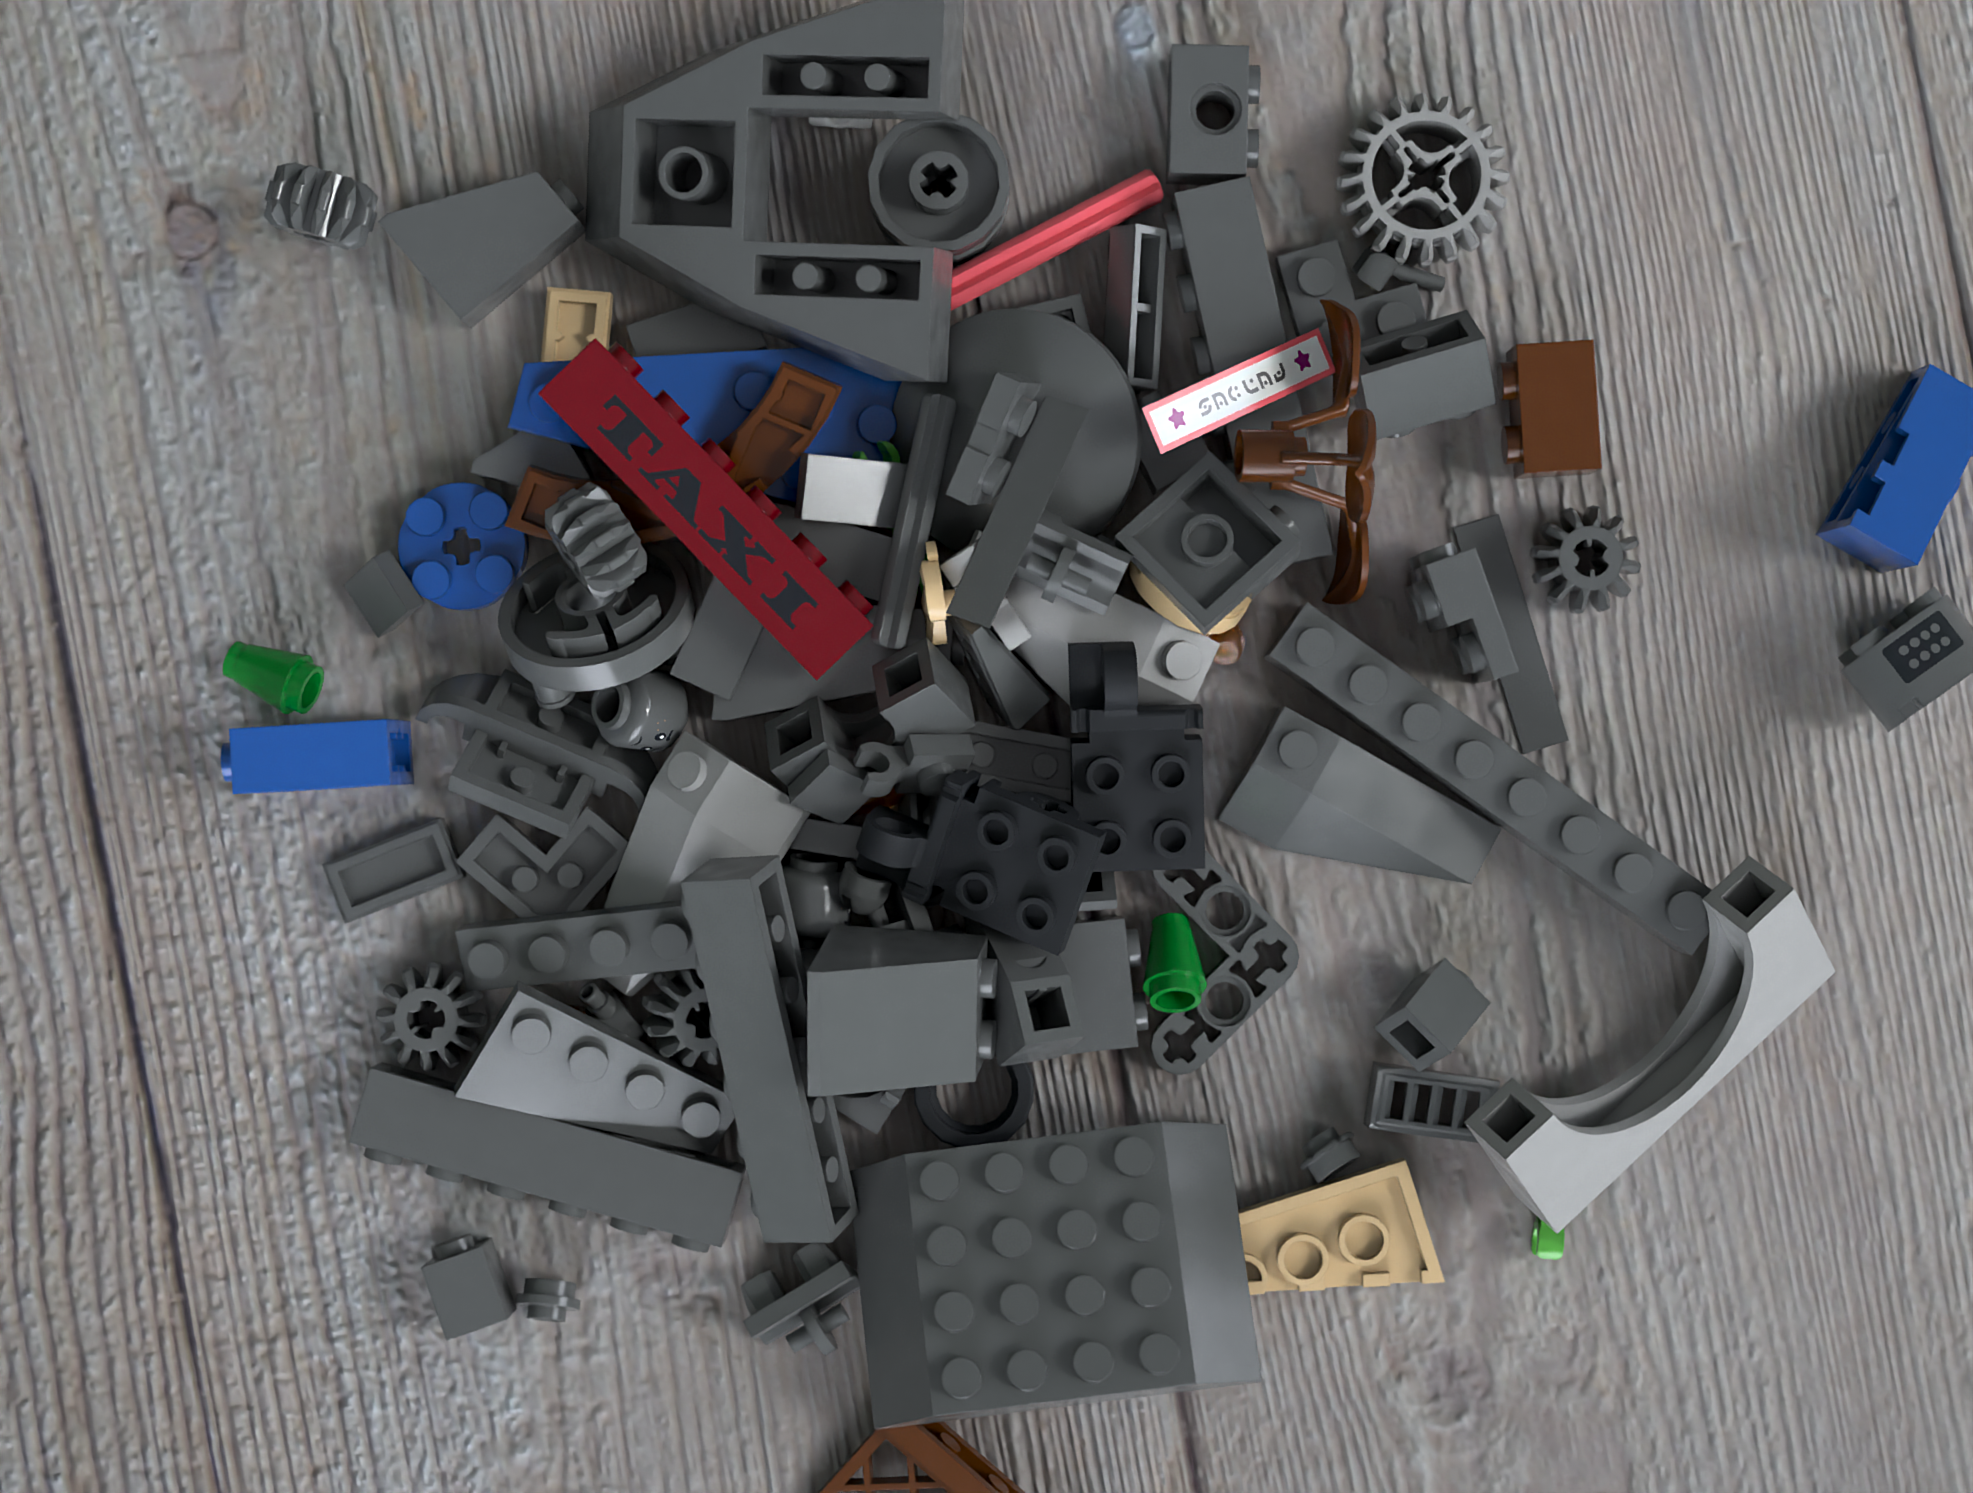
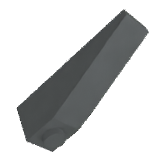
[1217,706,1502,884]

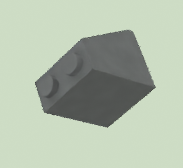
[807,925,998,1097]

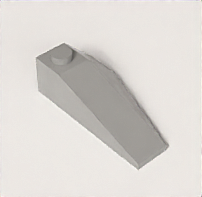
[949,529,1220,706]
[603,731,811,997]

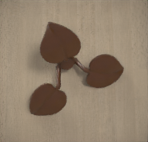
[1234,299,1377,605]

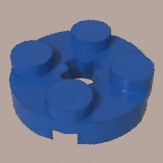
[398,482,529,611]

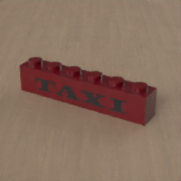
[538,338,874,681]

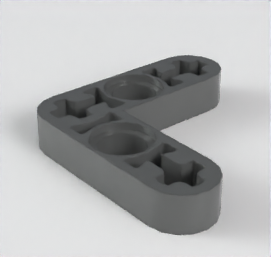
[1150,850,1299,1075]

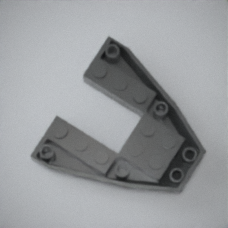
[585,0,964,383]

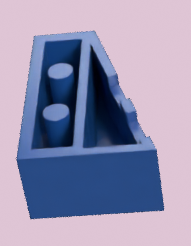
[1816,364,1973,573]

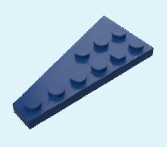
[507,348,902,504]

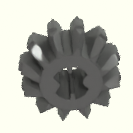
[264,162,378,250]
[545,482,647,599]
[1530,505,1641,614]
[375,962,487,1072]
[642,968,719,1067]

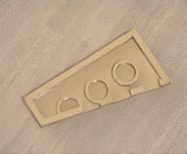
[1238,1157,1445,1295]

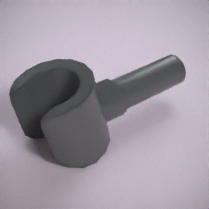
[1352,246,1445,292]

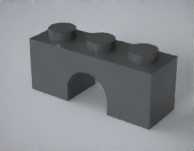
[764,637,976,787]

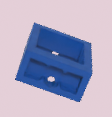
[221,719,414,794]

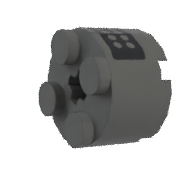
[1838,587,1973,732]

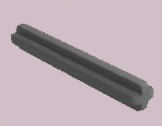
[871,393,957,649]

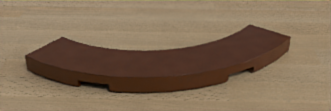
[505,361,844,544]

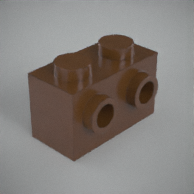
[1497,339,1602,479]

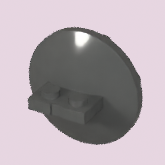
[890,308,1142,553]

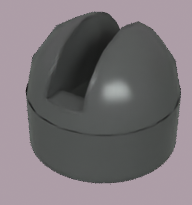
[838,861,893,915]

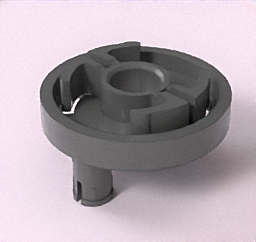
[498,542,696,709]

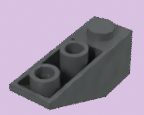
[963,916,1085,1067]

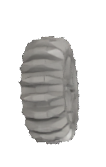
[1335,93,1510,268]

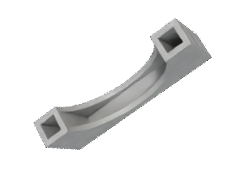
[1464,856,1836,1234]

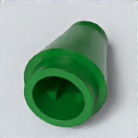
[222,641,324,714]
[1143,913,1207,1013]

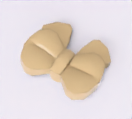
[919,541,955,645]

